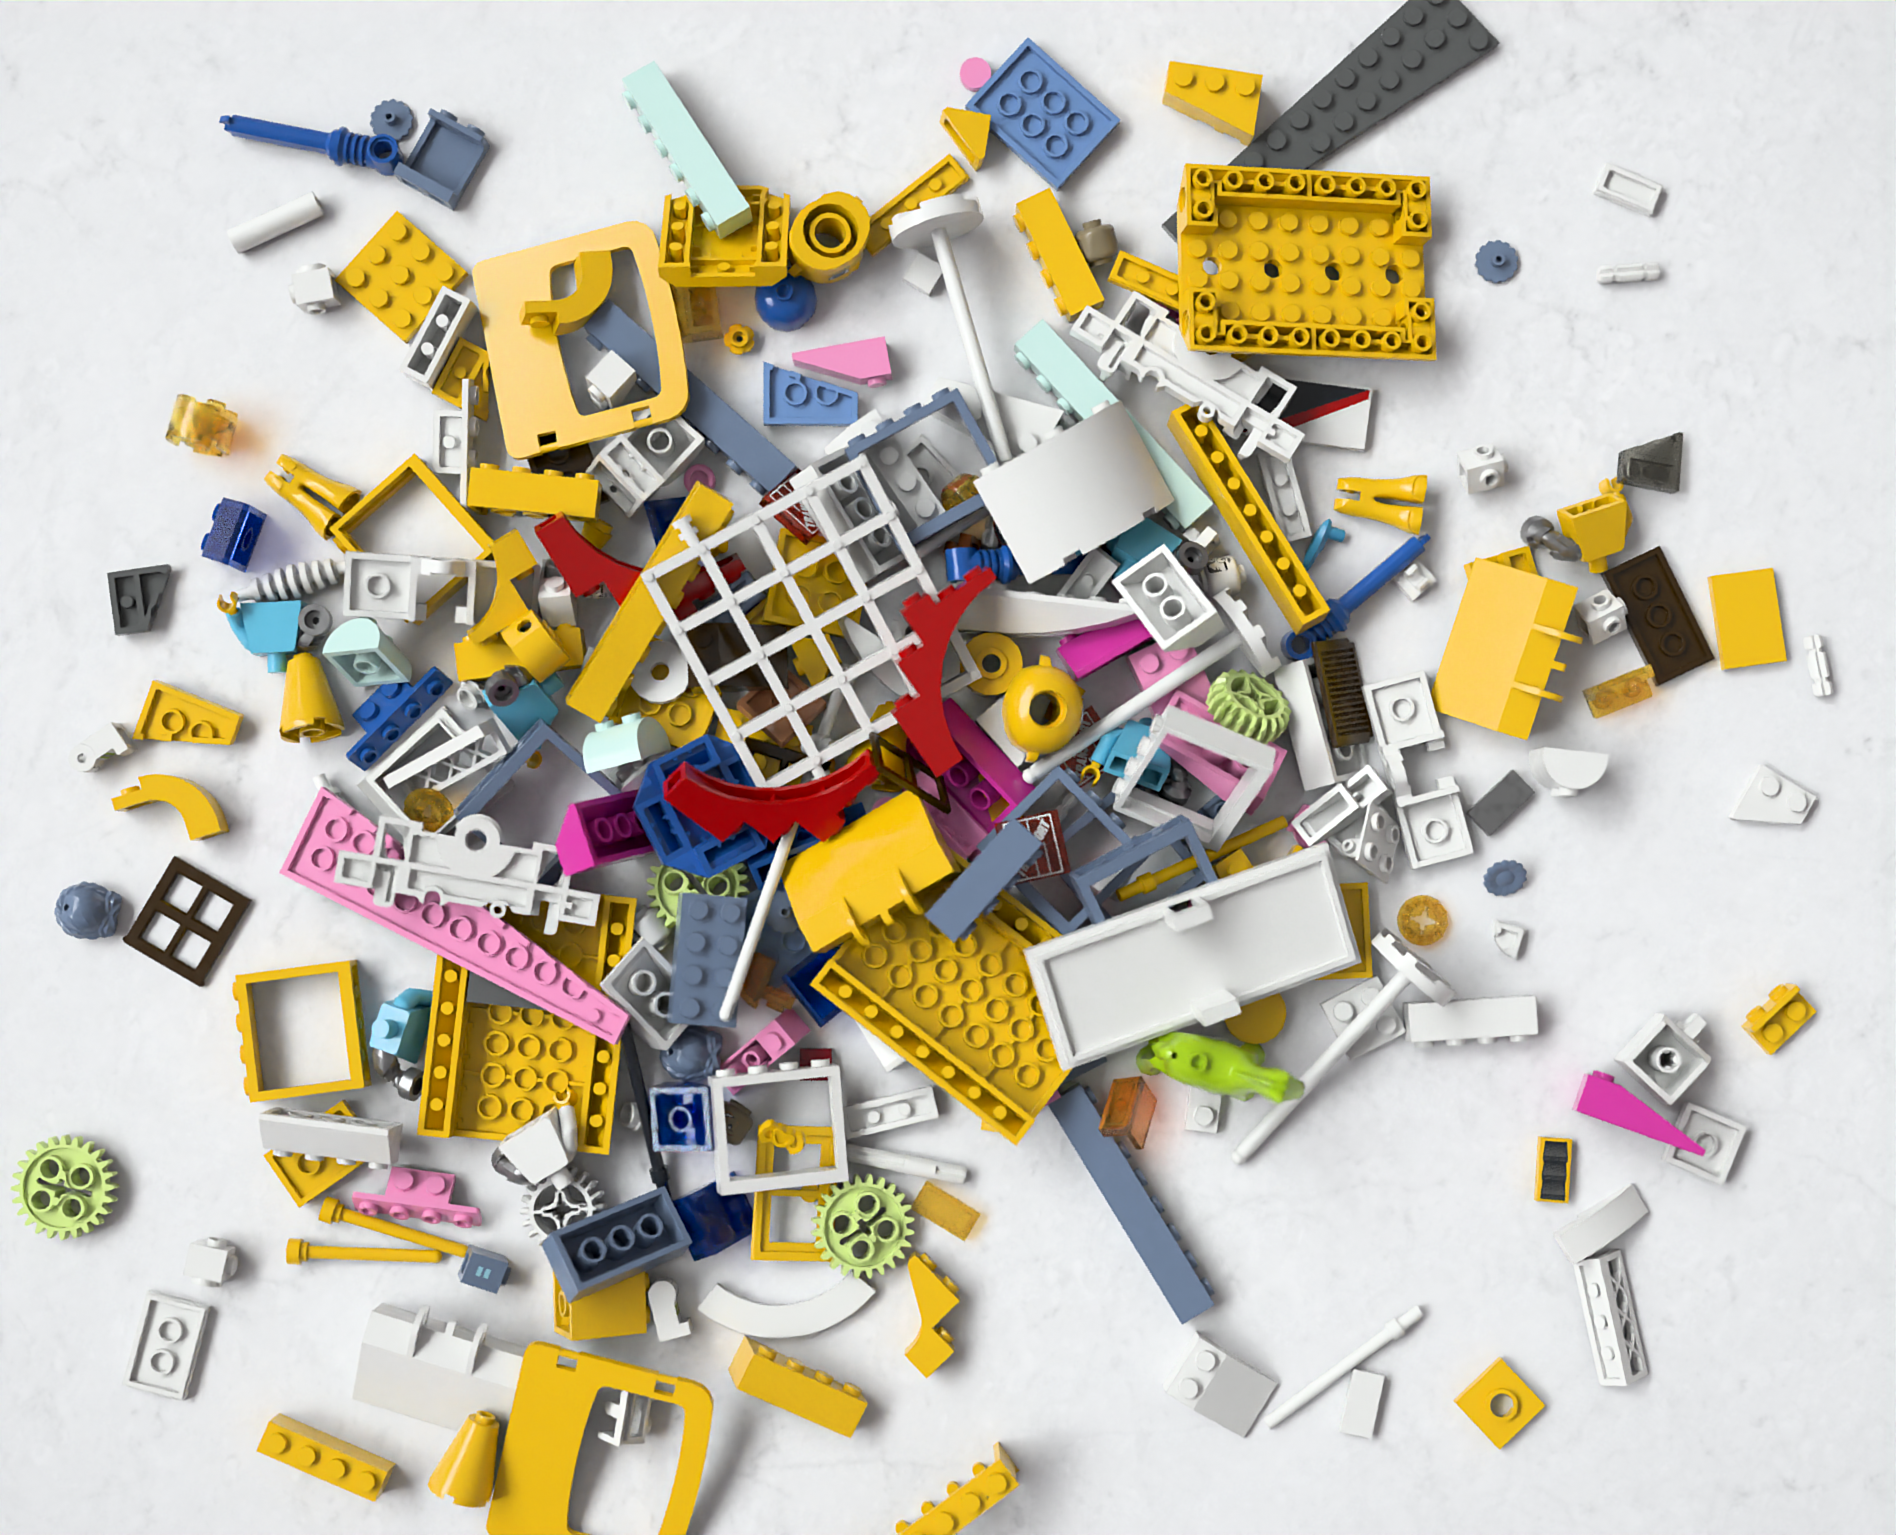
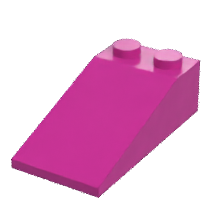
[1572,1070,1706,1157]

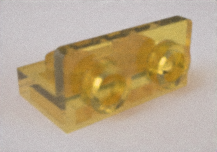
[1582,664,1655,719]

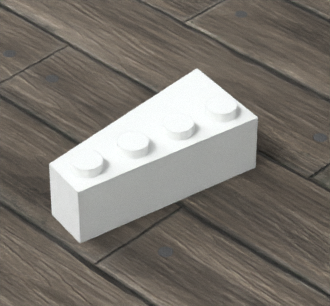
[923,377,1064,459]

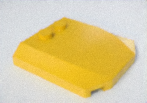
[658,185,791,288]

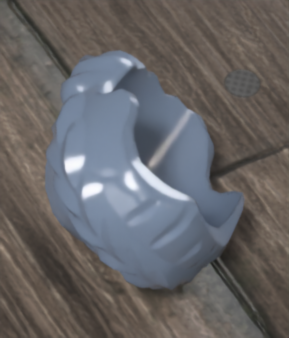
[54,881,122,940]
[659,1025,723,1082]

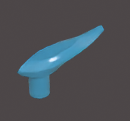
[1303,519,1345,571]

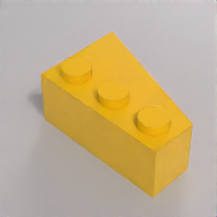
[1162,61,1263,146]

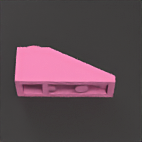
[792,336,892,388]

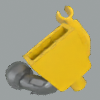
[1520,477,1633,573]

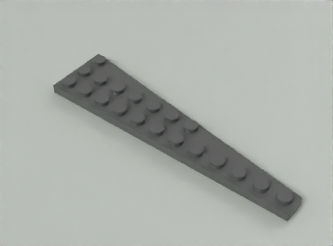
[1162,0,1499,244]

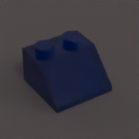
[201,497,267,573]
[649,1081,714,1152]

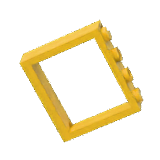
[329,453,494,626]
[232,960,372,1103]

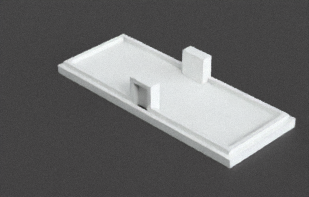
[1023,842,1361,1071]

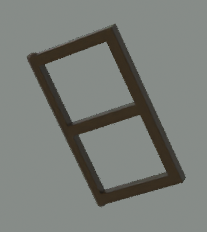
[869,732,952,815]

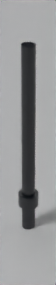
[620,1022,673,1202]

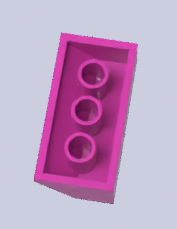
[1056,619,1154,683]
[906,697,1036,833]
[555,789,655,877]

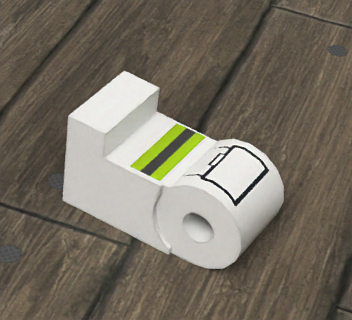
[69,722,138,773]
[648,1277,694,1342]

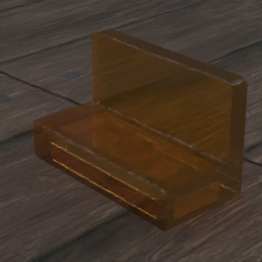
[1098,1076,1157,1150]

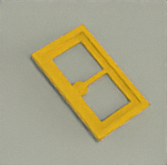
[751,1124,837,1262]

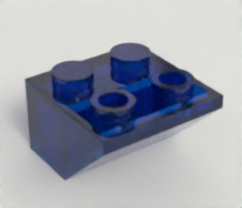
[672,1171,753,1262]

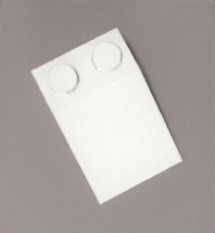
[599,937,689,1051]
[1162,1331,1277,1438]

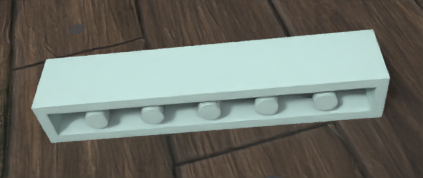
[622,61,753,239]

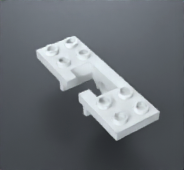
[343,551,541,627]
[1361,670,1474,869]

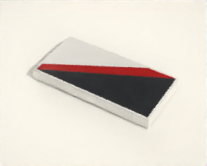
[1240,376,1372,451]

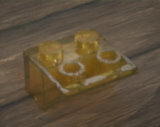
[670,284,724,344]

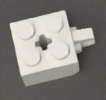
[1614,1013,1712,1106]

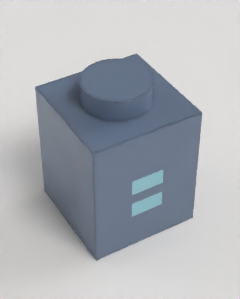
[458,1244,511,1294]

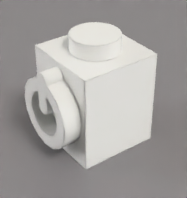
[289,263,341,314]
[183,1237,238,1287]

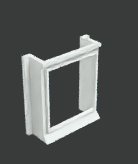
[356,706,516,836]

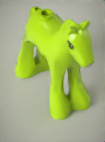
[1136,1031,1305,1104]

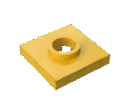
[1453,1357,1546,1450]

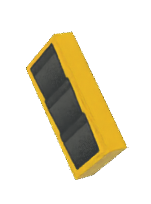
[1534,1136,1572,1203]

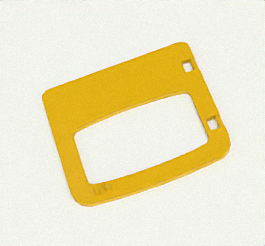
[472,221,690,460]
[486,1341,714,1535]

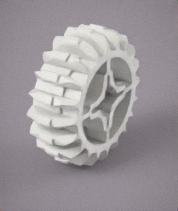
[519,1166,607,1247]

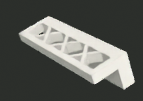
[383,717,512,806]
[1573,1249,1648,1386]

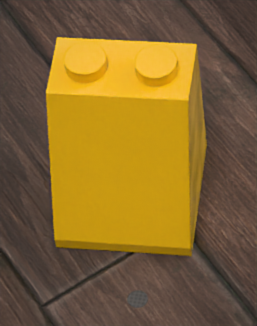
[553,1271,650,1341]

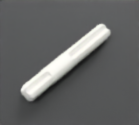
[846,1144,967,1184]

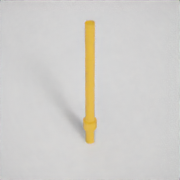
[1115,816,1288,902]

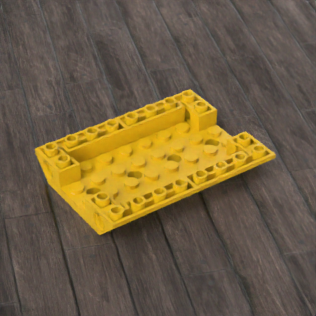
[1177,163,1436,361]

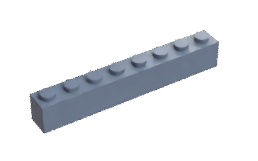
[583,299,798,497]
[1048,1082,1215,1325]

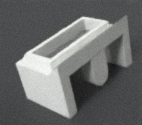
[598,1387,656,1447]

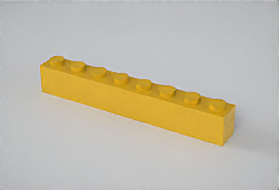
[1167,404,1330,636]
[565,480,734,723]

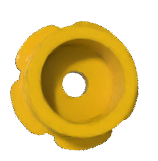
[724,324,755,355]

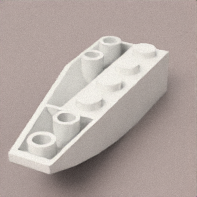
[954,581,1139,637]

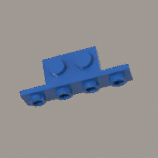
[346,666,453,771]

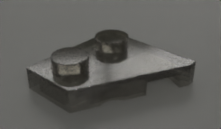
[1616,432,1683,494]

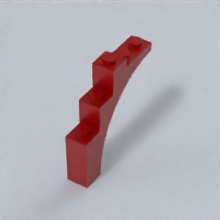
[534,511,746,622]
[890,565,997,777]
[663,748,879,843]

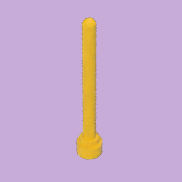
[318,1196,468,1258]
[286,1238,443,1265]

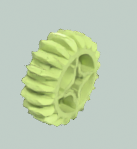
[1205,669,1291,745]

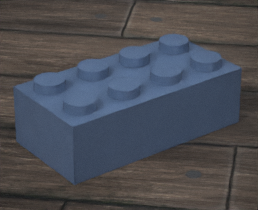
[925,817,1043,942]
[667,893,747,1028]
[541,1186,692,1304]

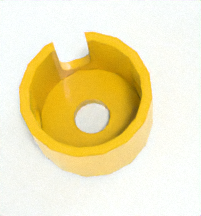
[501,609,571,683]
[960,633,1023,698]

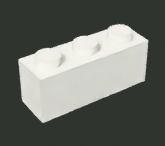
[399,286,478,390]

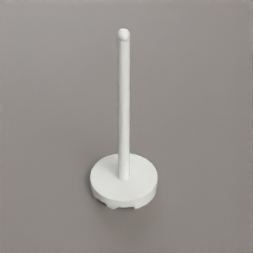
[888,194,1013,466]
[1022,587,1281,784]
[1231,927,1457,1165]

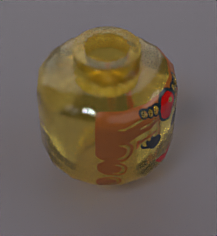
[941,473,979,511]

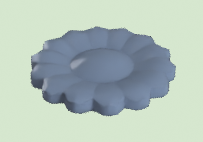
[370,99,413,141]
[1475,240,1518,284]
[1483,860,1527,896]
[766,890,800,934]

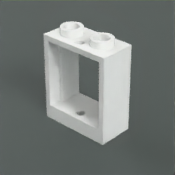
[586,433,666,518]

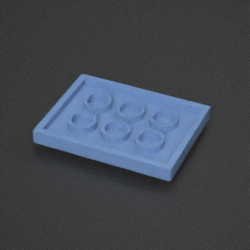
[965,37,1120,191]

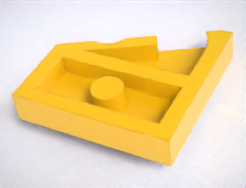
[431,337,489,422]

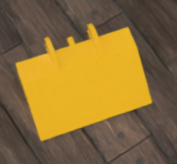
[1431,557,1583,740]
[781,790,963,953]

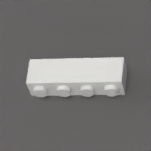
[1403,995,1538,1048]

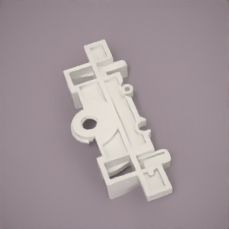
[1069,291,1305,464]
[334,814,600,935]

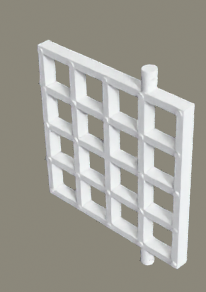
[640,454,982,787]

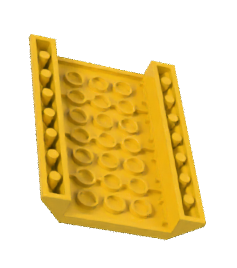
[810,847,1073,1146]
[417,894,637,1155]

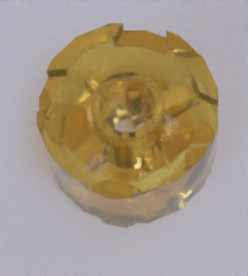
[165,394,238,457]

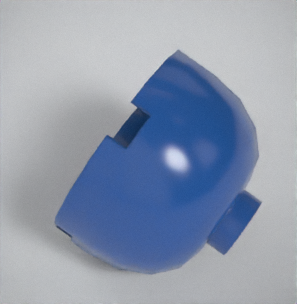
[754,267,817,332]

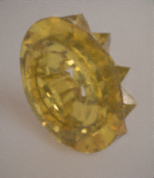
[403,788,454,833]
[1397,895,1449,946]

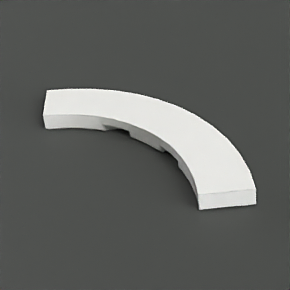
[697,1270,876,1338]

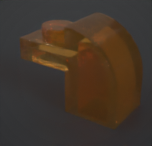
[740,951,798,1013]

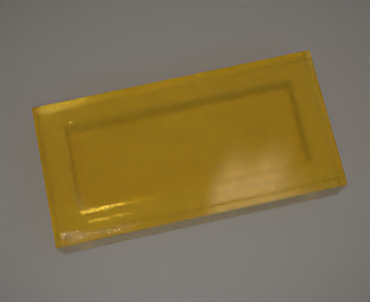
[910,1180,981,1241]

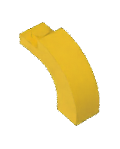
[519,251,613,336]
[111,774,230,841]

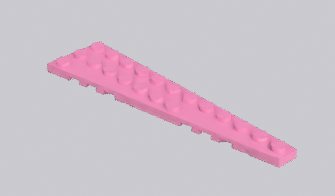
[279,787,632,1045]

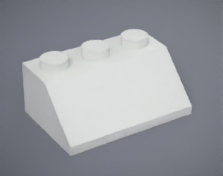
[1111,544,1225,652]

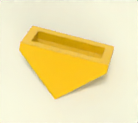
[939,107,991,171]

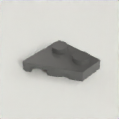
[107,564,172,636]

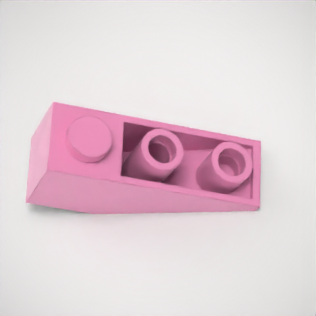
[720,1006,811,1096]

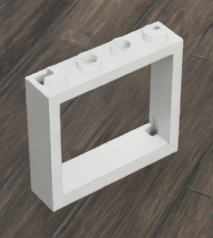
[1112,704,1276,852]
[708,1059,849,1196]

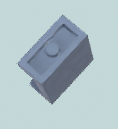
[393,108,490,211]

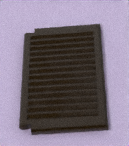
[1311,638,1374,749]

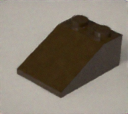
[687,622,789,694]

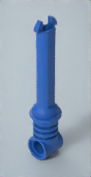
[219,115,404,176]
[1280,533,1431,661]
[945,545,1115,584]

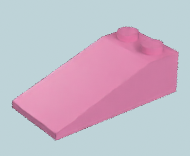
[1125,643,1211,719]
[1159,689,1288,815]

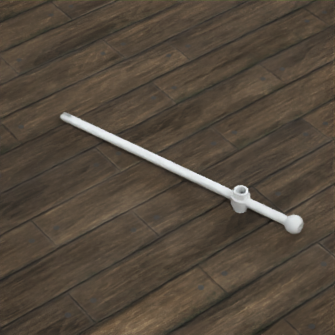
[719,663,856,1021]

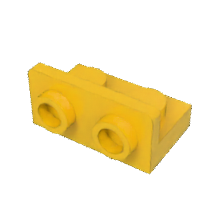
[1741,983,1817,1055]

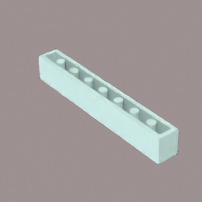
[1014,319,1214,533]

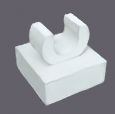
[1182,526,1220,556]
[1391,558,1436,602]

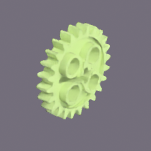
[646,857,750,929]
[11,1134,119,1240]
[811,1173,915,1279]

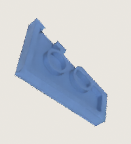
[763,362,858,426]

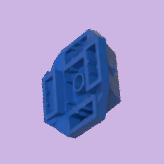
[632,734,768,878]

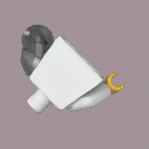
[491,1087,578,1190]

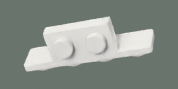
[433,379,479,506]

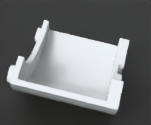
[973,400,1175,584]

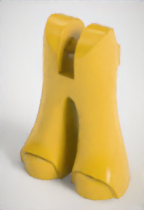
[264,454,362,541]
[1333,475,1427,535]

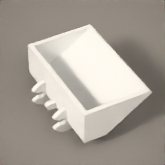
[352,1303,527,1445]

